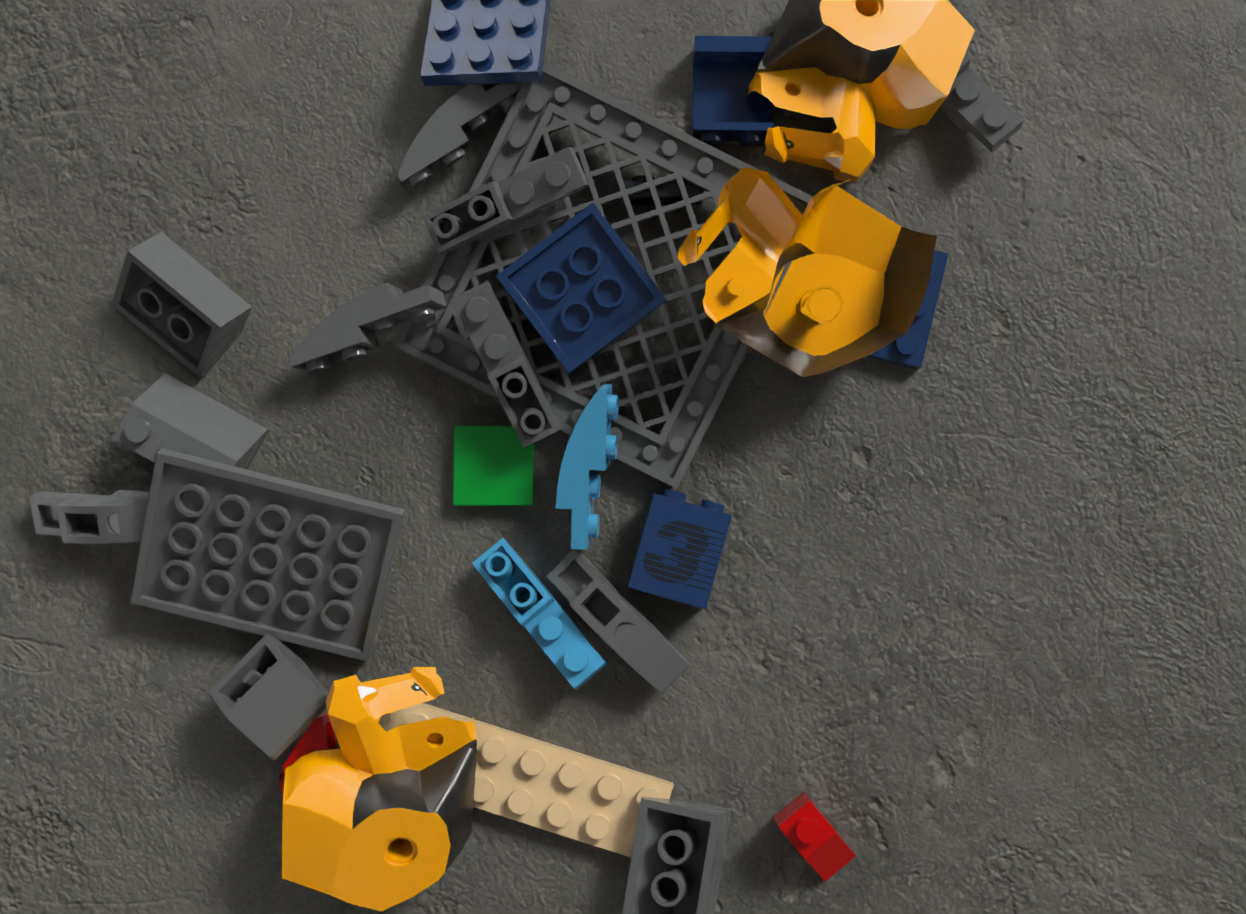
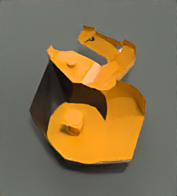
[748,0,975,183]
[677,167,937,377]
[282,667,477,912]

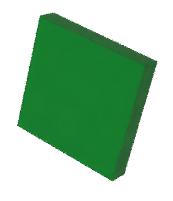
[453,426,534,506]

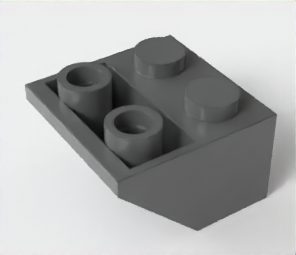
[209,633,328,760]

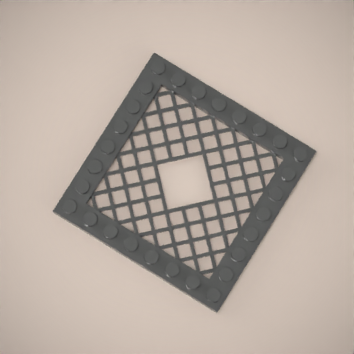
[393,63,813,489]

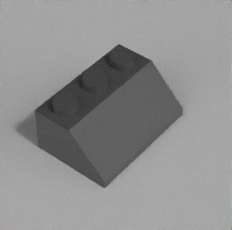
[111,232,252,379]
[112,373,269,470]
[622,797,731,914]

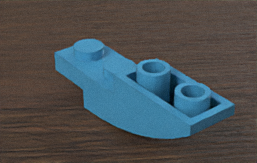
[556,384,619,550]
[472,538,608,690]

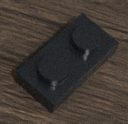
[624,175,704,206]

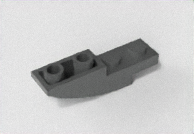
[939,55,1024,153]
[397,82,523,187]
[422,147,589,254]
[451,281,560,448]
[289,283,447,375]
[29,490,150,544]
[546,549,691,693]

